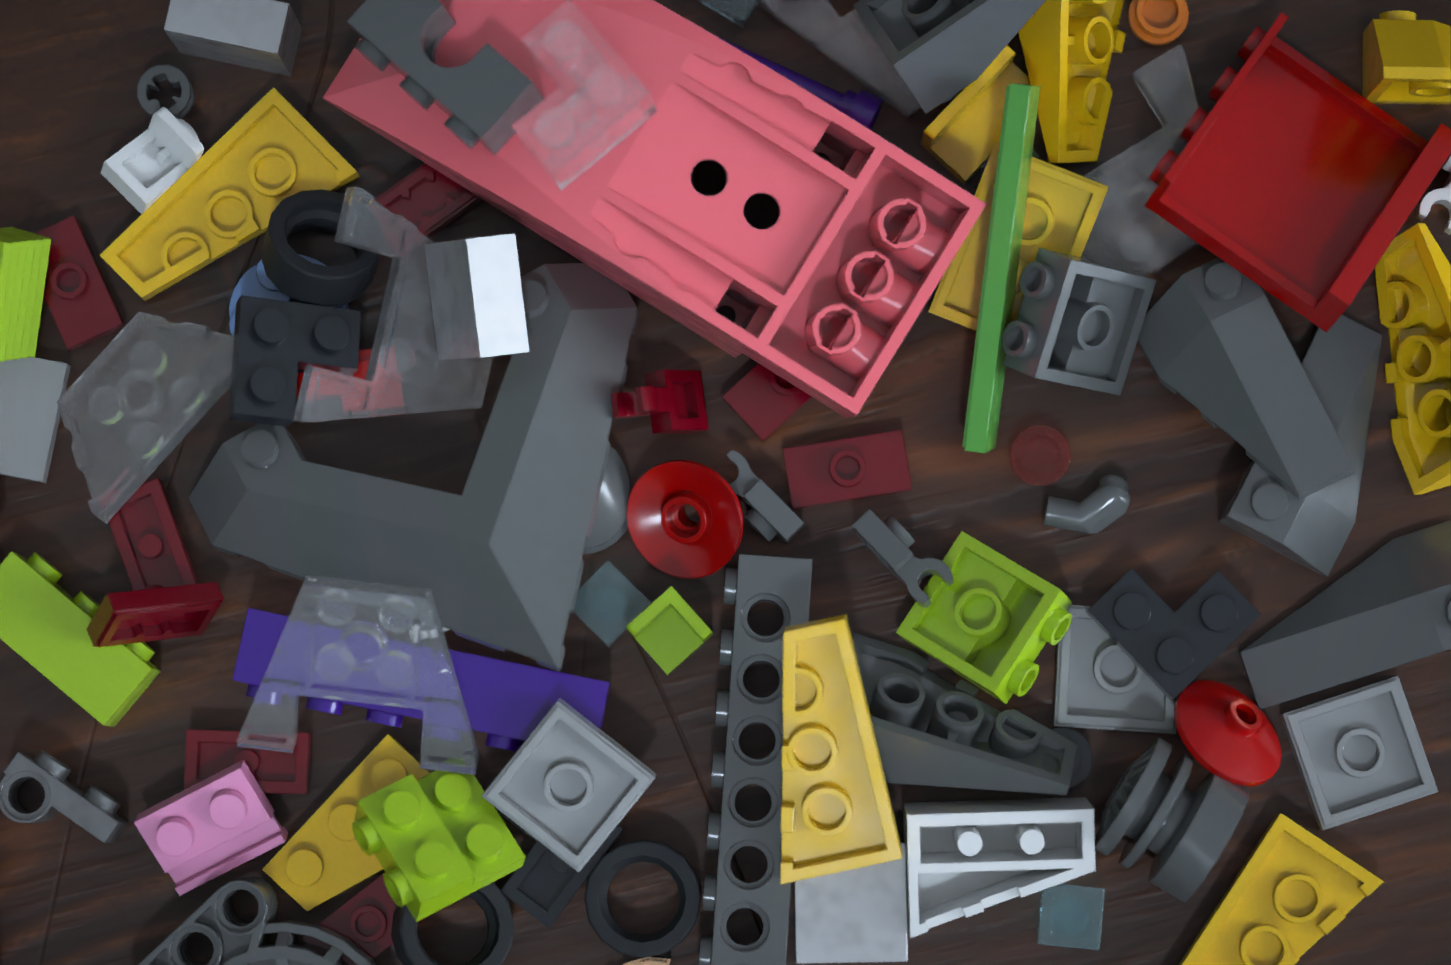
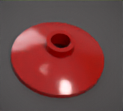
[626,460,743,579]
[1174,680,1282,787]

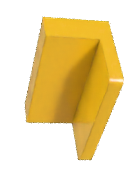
[920,45,1031,185]

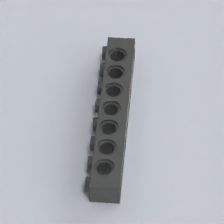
[699,554,813,965]

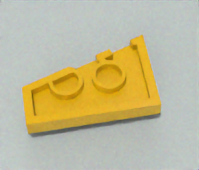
[262,734,431,911]

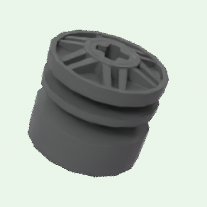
[1095,738,1250,902]

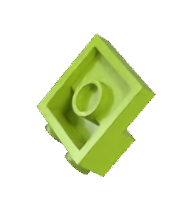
[896,531,1072,704]
[352,757,526,922]

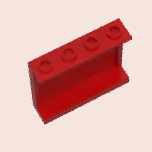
[1144,12,1451,333]

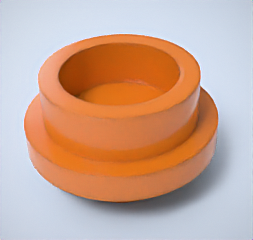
[1128,0,1189,45]

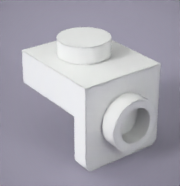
[101,107,204,214]

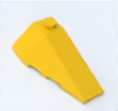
[1018,0,1126,163]
[1362,10,1451,104]
[1375,223,1451,495]

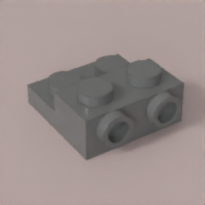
[1002,248,1156,396]

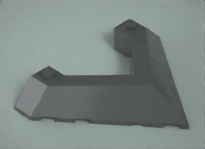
[188,263,640,672]

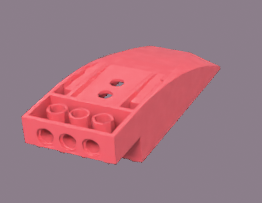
[323,0,987,418]

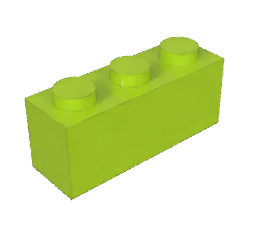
[0,551,161,727]

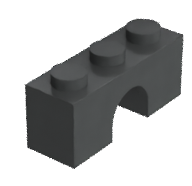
[347,0,545,155]

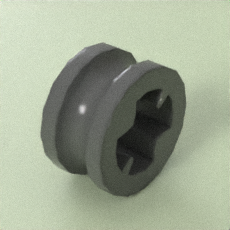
[137,65,195,119]

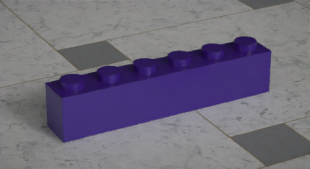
[232,608,611,752]

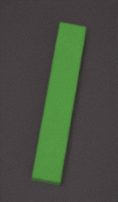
[962,83,1041,453]

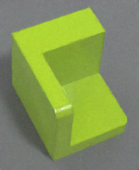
[626,586,713,676]

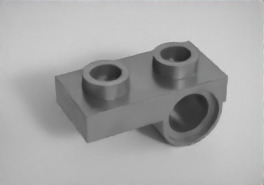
[0,750,129,843]

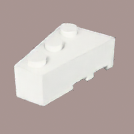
[903,797,1095,938]

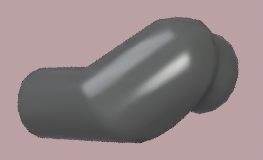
[1043,474,1131,534]

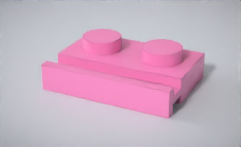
[134,759,288,896]

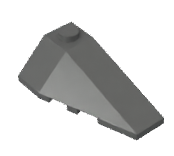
[853,0,1046,114]
[1137,257,1355,500]
[1218,315,1382,577]
[1238,520,1451,710]
[852,633,1078,795]

